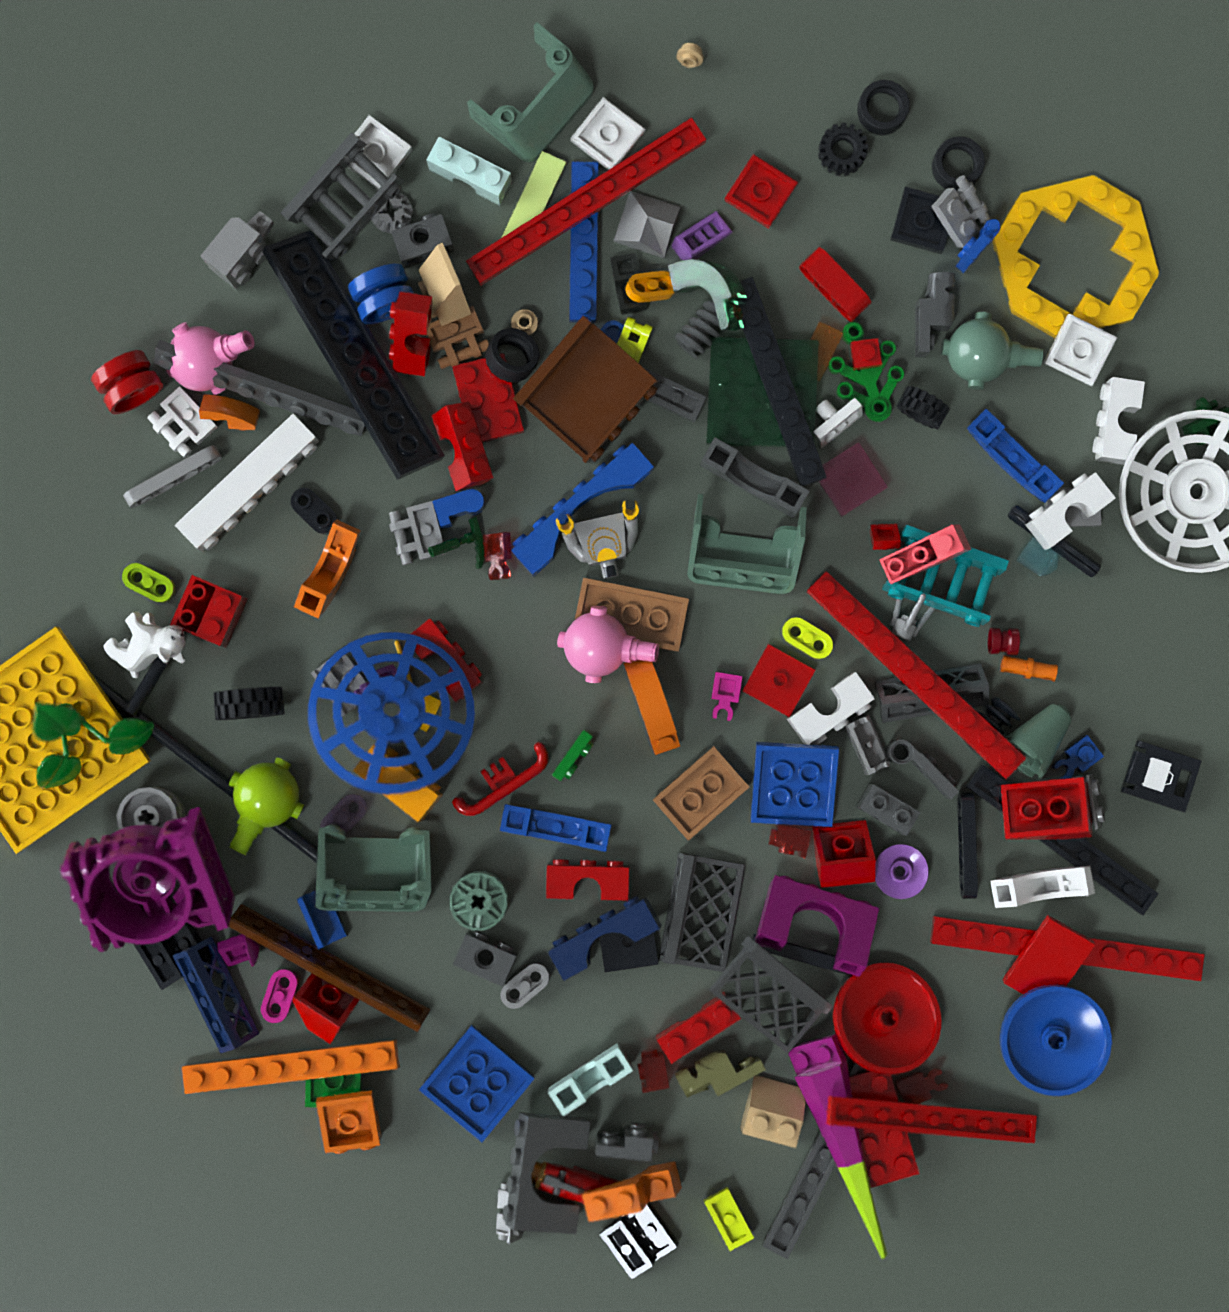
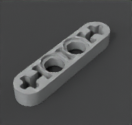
[123,445,222,508]

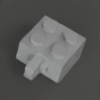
[200,211,274,289]

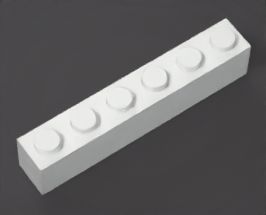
[175,414,319,551]

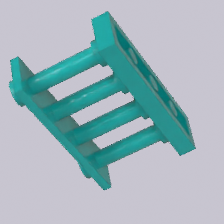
[882,525,1009,627]

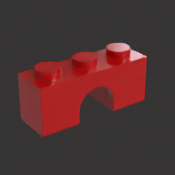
[389,291,432,377]
[432,401,493,492]
[411,619,483,703]
[546,859,629,901]
[656,992,741,1064]

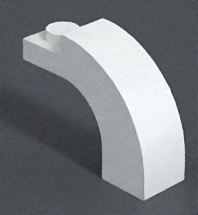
[990,866,1095,908]

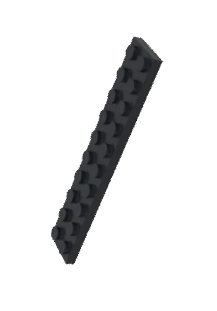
[263,230,445,480]

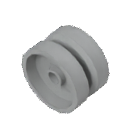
[117,787,185,830]

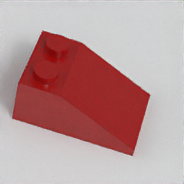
[1001,777,1093,840]

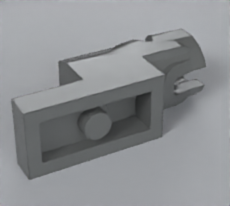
[915,272,955,358]

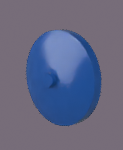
[1000,984,1112,1096]

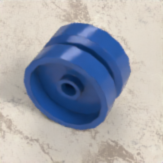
[348,263,414,324]

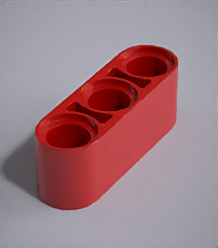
[799,247,871,322]

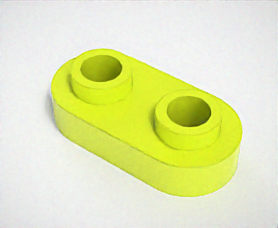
[782,618,833,659]

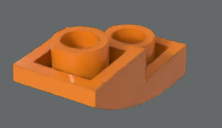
[199,394,260,431]

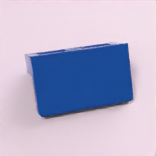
[297,890,348,949]

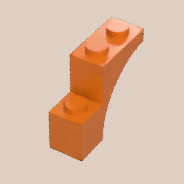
[582,1161,682,1222]

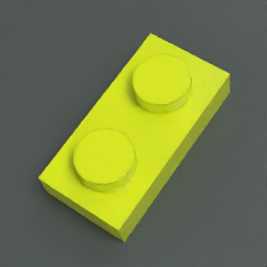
[704,1187,754,1251]

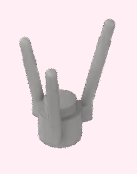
[889,583,942,642]

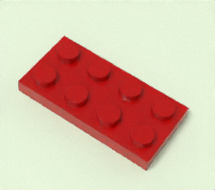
[849,1070,919,1188]

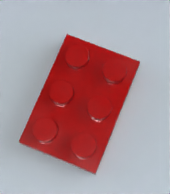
[452,353,524,443]

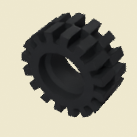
[818,123,868,176]
[896,386,950,429]

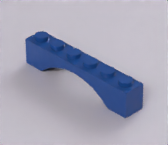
[511,443,654,577]

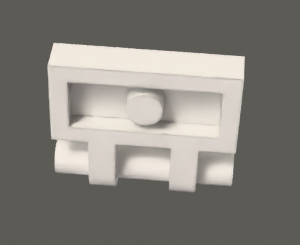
[148,386,218,458]

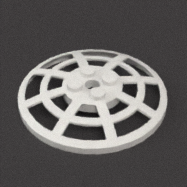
[1119,410,1229,573]

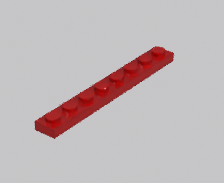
[826,1096,1037,1144]

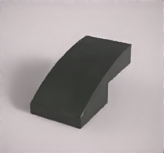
[610,253,647,315]

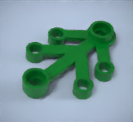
[828,322,904,422]

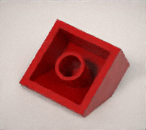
[812,820,876,888]

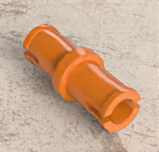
[1000,655,1058,682]

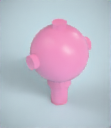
[166,322,255,395]
[557,606,659,683]

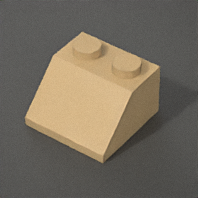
[418,243,471,326]
[740,1075,806,1148]

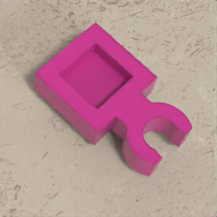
[711,672,742,721]

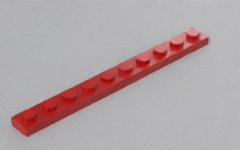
[466,118,706,286]
[807,571,1026,779]
[930,916,1205,981]

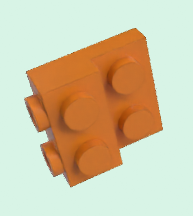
[316,1090,382,1154]

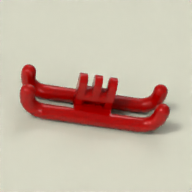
[452,742,549,816]

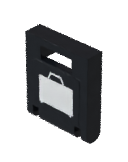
[1120,740,1202,813]

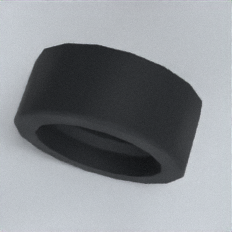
[857,80,910,135]
[932,136,985,191]
[485,328,540,382]

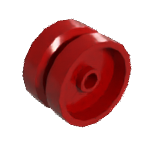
[91,350,163,414]

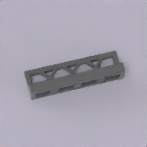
[875,663,990,723]

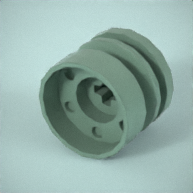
[450,870,509,931]

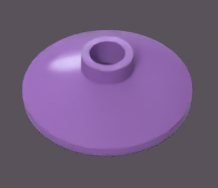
[875,844,928,899]

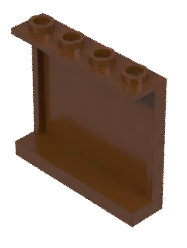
[513,316,659,463]

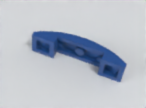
[967,409,1064,503]
[500,804,612,852]

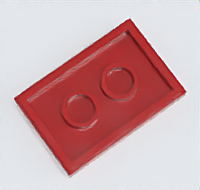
[1002,915,1096,994]

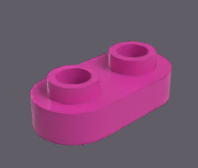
[261,968,299,1023]

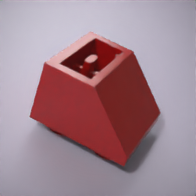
[170,575,248,648]

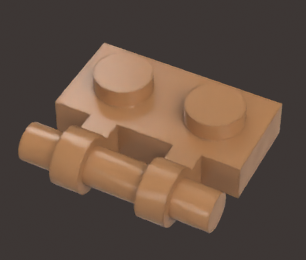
[427,306,489,369]

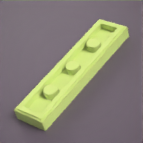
[502,151,566,237]

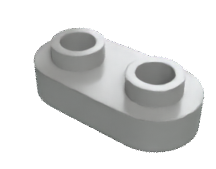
[501,963,549,1009]

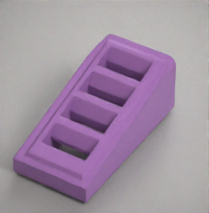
[672,211,732,266]

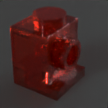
[768,824,811,858]
[637,1048,670,1093]

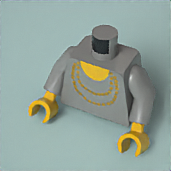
[555,501,639,579]

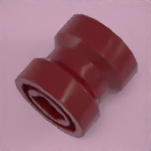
[987,628,1020,655]

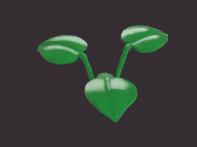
[33,703,154,788]

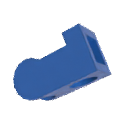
[432,489,485,530]

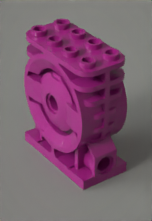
[60,807,235,952]

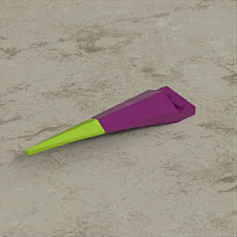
[788,1034,887,1259]

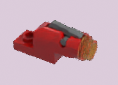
[531,1160,621,1204]

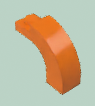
[294,519,361,619]
[623,660,681,755]

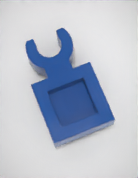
[1052,735,1104,779]

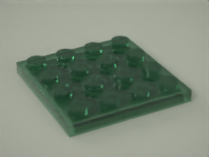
[706,337,819,448]

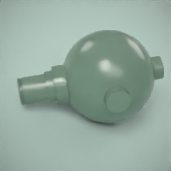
[941,312,1043,390]

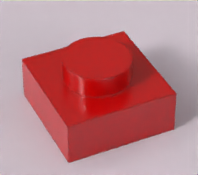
[850,338,882,370]
[870,524,901,550]

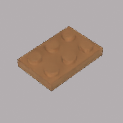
[652,746,749,841]

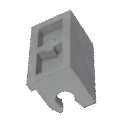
[844,715,890,775]

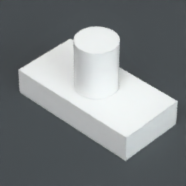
[813,398,863,449]

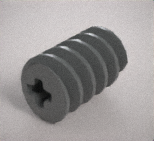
[675,300,734,359]

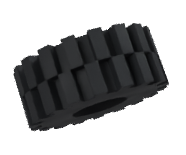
[213,687,285,720]

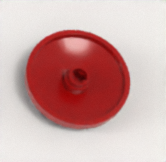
[833,963,941,1075]

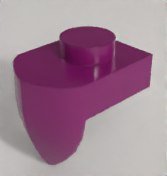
[217,934,260,967]

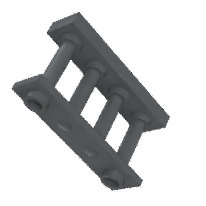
[281,132,404,261]

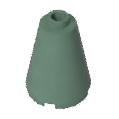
[1004,704,1072,779]

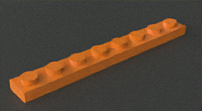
[182,1040,400,1094]

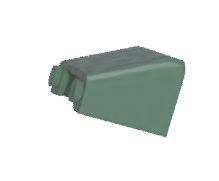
[316,825,431,912]

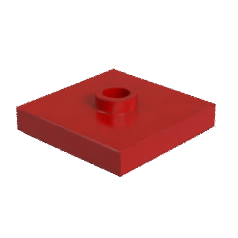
[724,154,798,229]
[742,644,815,717]

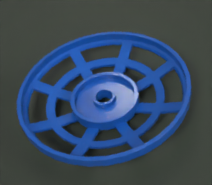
[308,632,475,795]

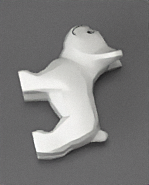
[104,612,186,678]

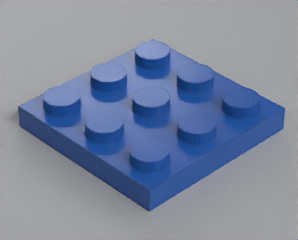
[750,742,839,827]
[419,1025,535,1142]

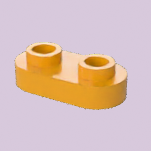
[625,271,678,303]

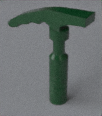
[428,517,484,569]

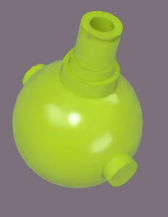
[228,757,304,856]

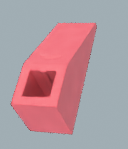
[879,525,971,584]

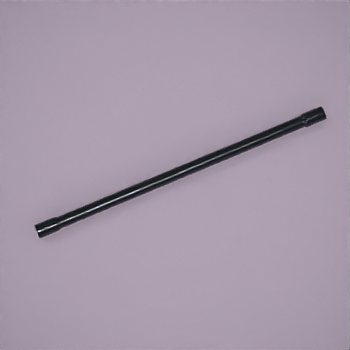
[87,667,318,863]

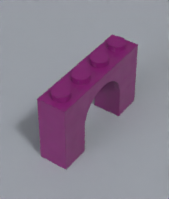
[755,875,879,977]

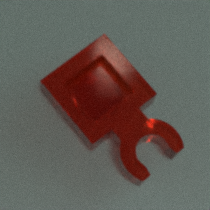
[483,532,512,580]
[895,1068,948,1104]

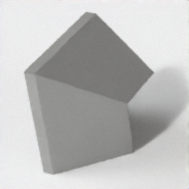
[614,191,681,258]

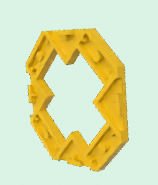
[992,175,1159,338]

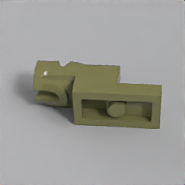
[675,1050,766,1098]

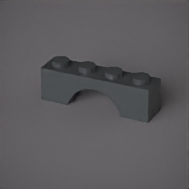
[700,438,809,518]

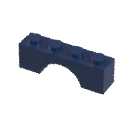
[548,896,662,981]

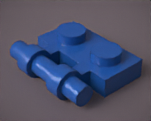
[956,219,1000,273]

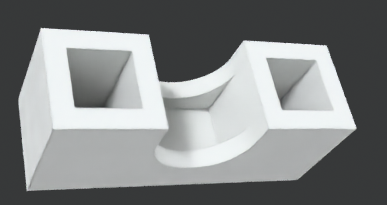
[1093,377,1145,465]
[1026,472,1115,550]
[787,672,874,745]

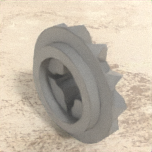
[371,193,413,233]

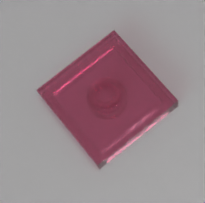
[819,442,888,517]

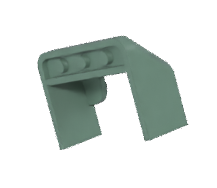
[467,22,594,162]
[687,494,806,594]

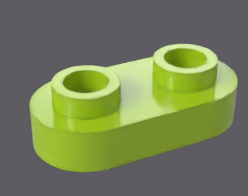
[122,563,176,603]

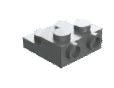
[596,1122,659,1162]

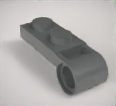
[886,740,959,799]

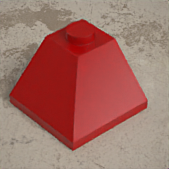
[292,973,360,1044]

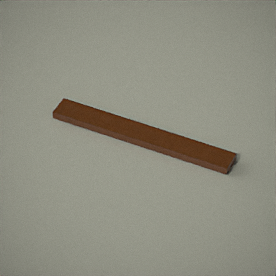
[229,904,431,1032]

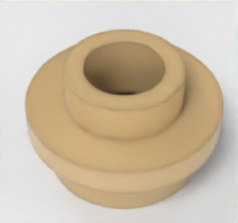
[677,43,704,68]
[511,309,538,335]

